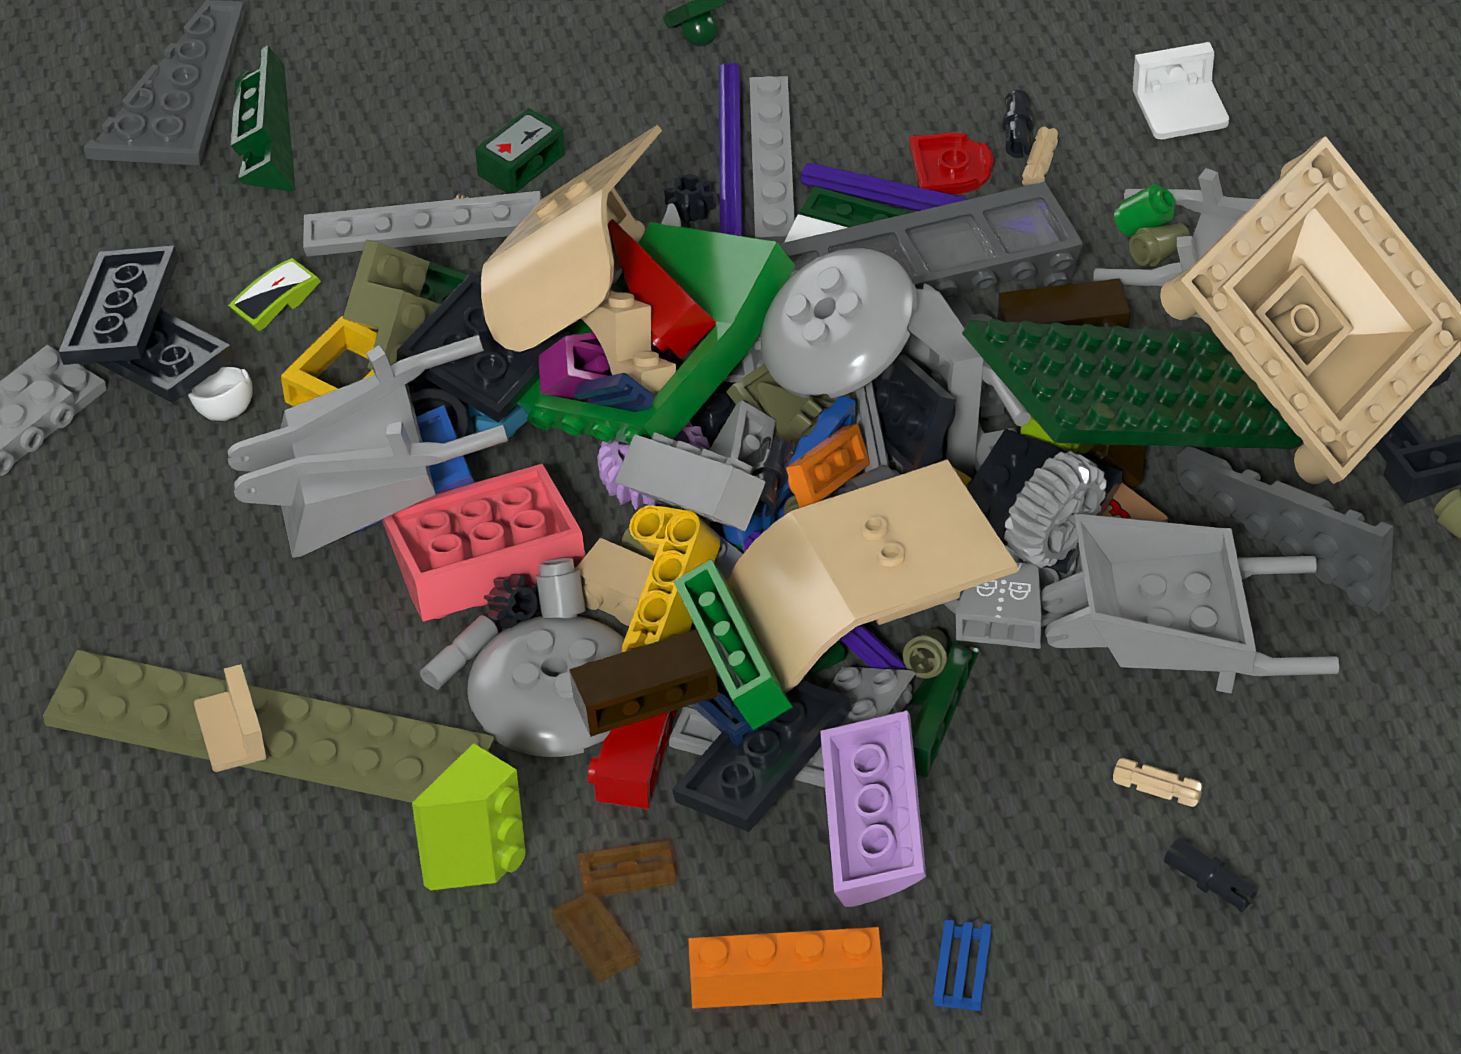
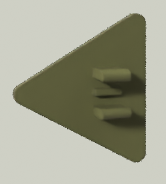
[755,382,833,461]

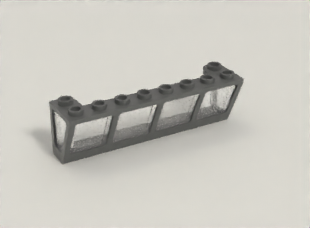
[779,182,1083,299]

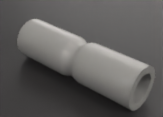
[420,616,498,690]

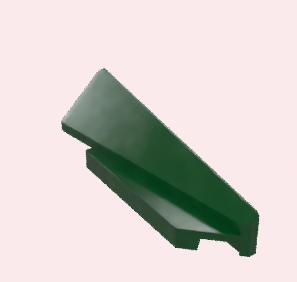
[231,45,296,191]
[902,641,980,777]

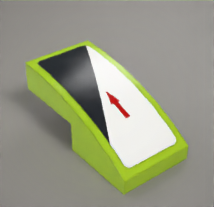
[228,258,321,331]

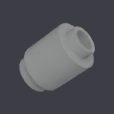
[536,558,585,618]

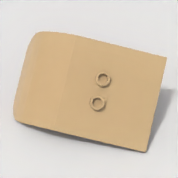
[481,125,662,352]
[728,459,1018,692]

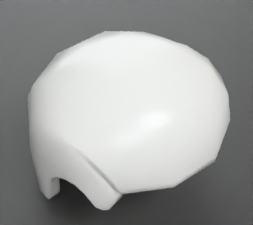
[188,367,253,421]

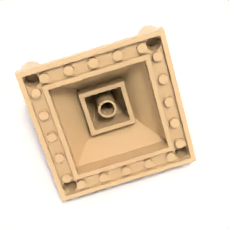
[1160,136,1461,484]

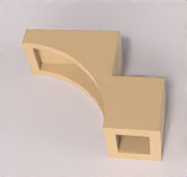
[581,290,676,396]

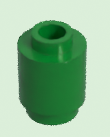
[1114,184,1175,237]

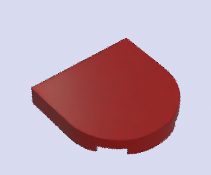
[909,132,993,195]

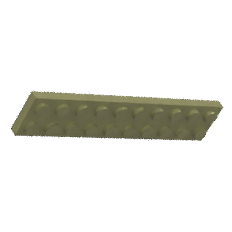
[43,650,495,803]

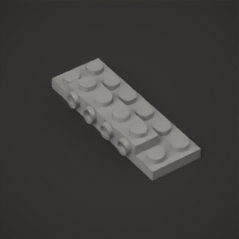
[0,345,106,476]

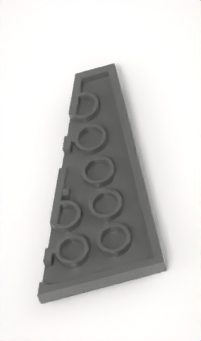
[83,0,245,166]
[1177,446,1394,613]

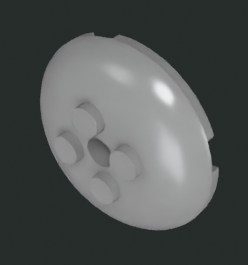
[761,248,917,399]
[467,616,625,757]

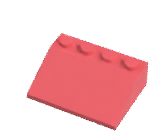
[382,464,585,622]

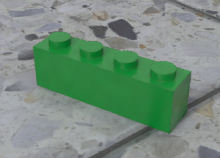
[673,559,792,730]

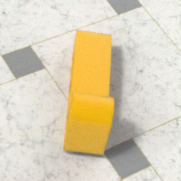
[621,505,720,653]

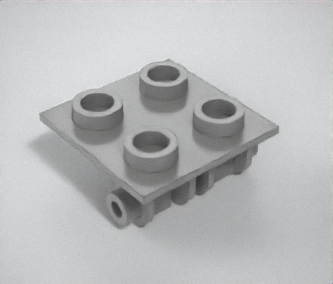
[827,666,915,727]

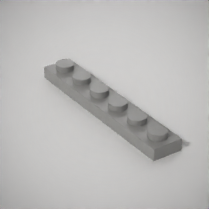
[749,76,794,244]
[303,191,542,256]

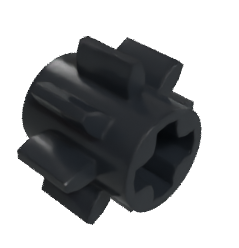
[664,174,714,223]
[484,574,541,629]

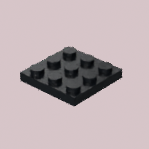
[396,272,573,423]
[967,429,1123,574]

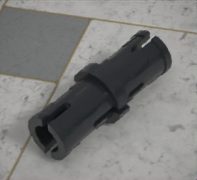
[1002,90,1033,158]
[751,436,789,517]
[1164,837,1258,913]

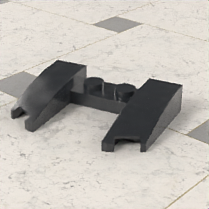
[1374,367,1461,504]

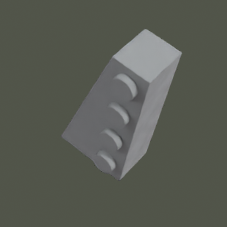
[615,433,766,531]

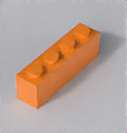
[688,927,883,1009]

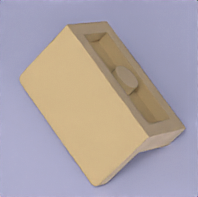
[194,664,266,772]

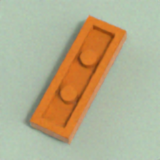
[786,423,870,508]

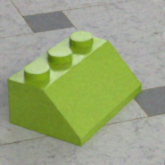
[412,743,526,890]

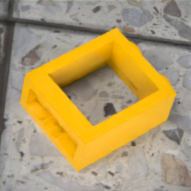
[281,316,378,406]

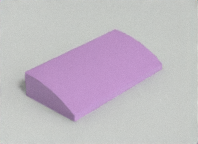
[820,711,926,907]

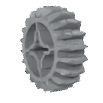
[1004,451,1107,568]

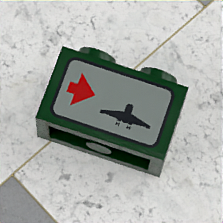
[475,108,565,194]

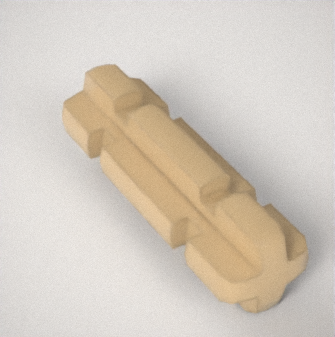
[1022,126,1059,186]
[1113,758,1203,807]

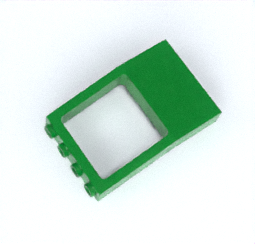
[517,222,795,445]

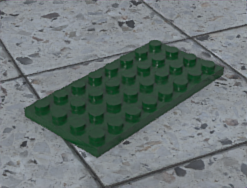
[962,319,1302,449]

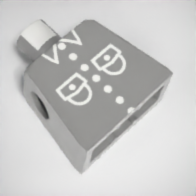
[956,546,1041,649]

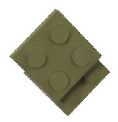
[343,239,440,388]

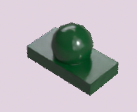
[663,0,725,47]

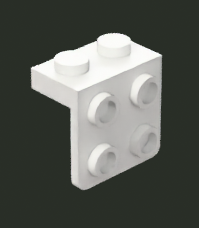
[1133,42,1229,139]

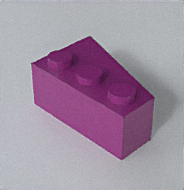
[538,332,672,402]

